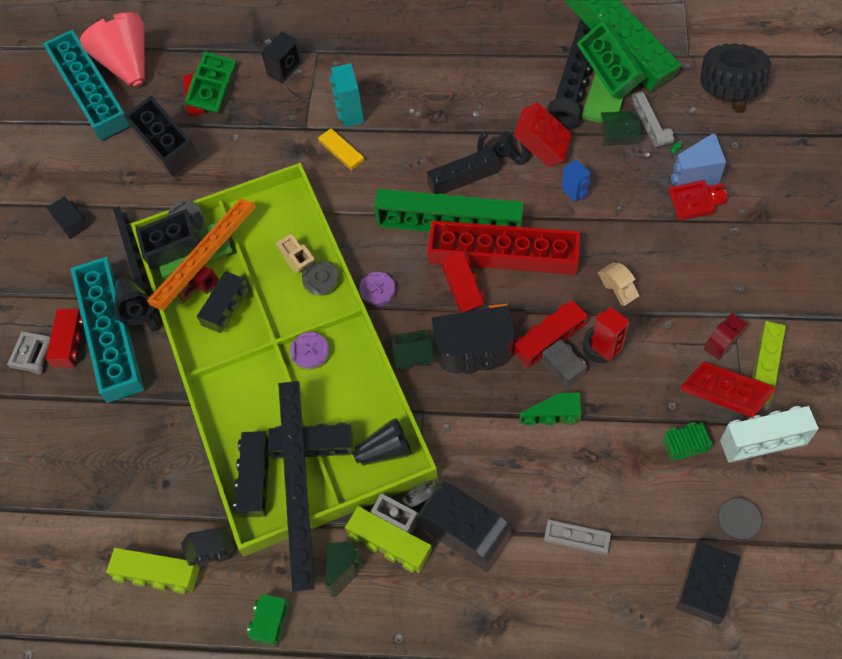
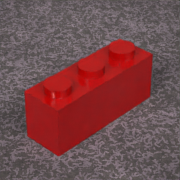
[439,251,484,313]
[591,307,630,362]
[46,309,84,368]

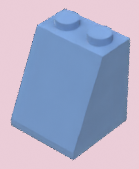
[671,134,726,186]

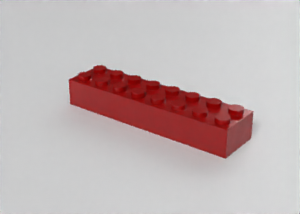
[427,221,580,275]

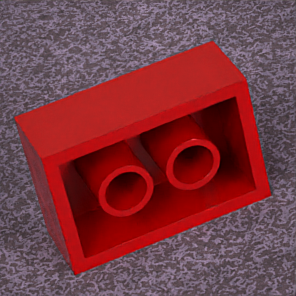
[514,102,572,167]

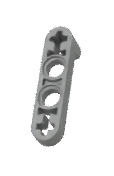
[632,91,674,147]

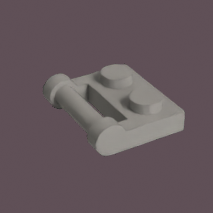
[7,332,50,374]

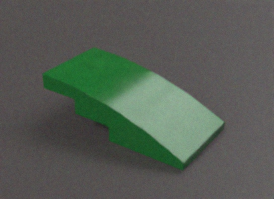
[185,51,236,114]

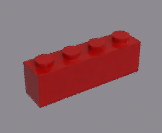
[513,300,588,369]

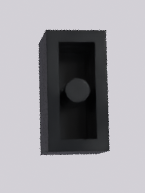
[46,196,88,239]
[181,527,235,566]

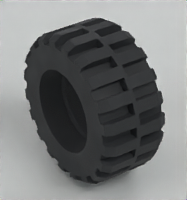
[700,43,771,101]

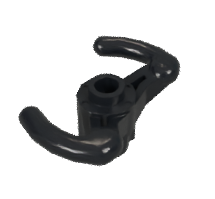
[477,132,529,165]

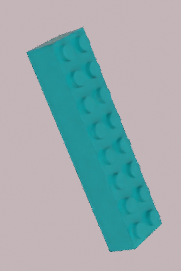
[43,30,129,141]
[70,257,144,403]

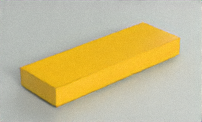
[318,128,365,171]

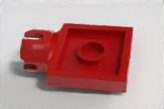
[668,180,727,221]

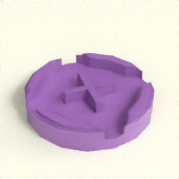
[359,272,396,307]
[290,332,329,369]

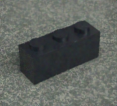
[196,271,248,334]

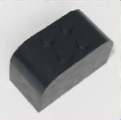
[123,96,199,176]
[431,305,514,374]
[416,481,511,573]

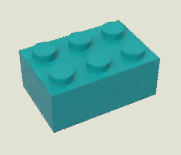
[329,63,364,128]

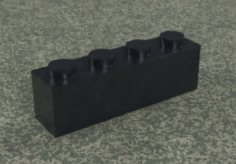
[427,147,499,194]
[268,423,353,459]
[233,431,269,518]

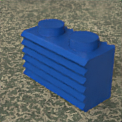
[561,160,591,202]

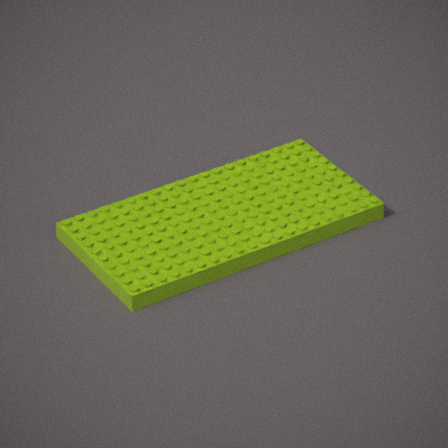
[131,162,438,557]

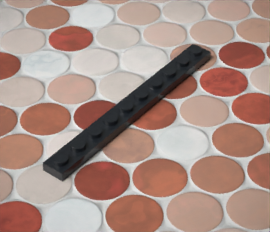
[278,381,315,592]

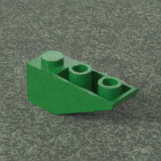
[519,392,581,426]

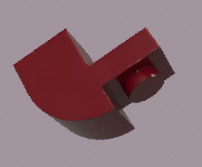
[177,265,219,302]
[704,313,748,361]

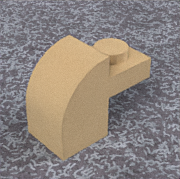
[276,233,314,273]
[598,263,639,306]

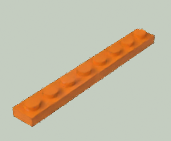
[147,198,256,311]

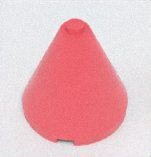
[80,12,145,88]

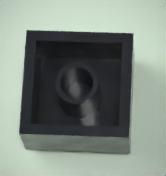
[261,31,303,83]

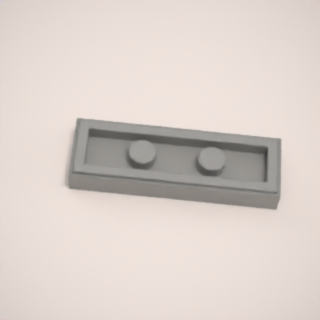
[544,519,611,555]

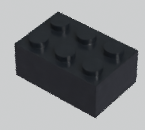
[136,209,201,269]
[676,541,741,625]

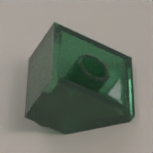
[600,110,641,146]
[391,329,434,369]
[326,542,361,597]

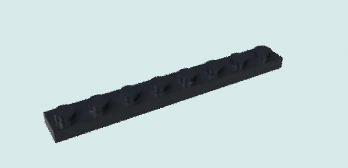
[113,206,160,332]

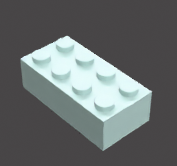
[720,406,819,463]

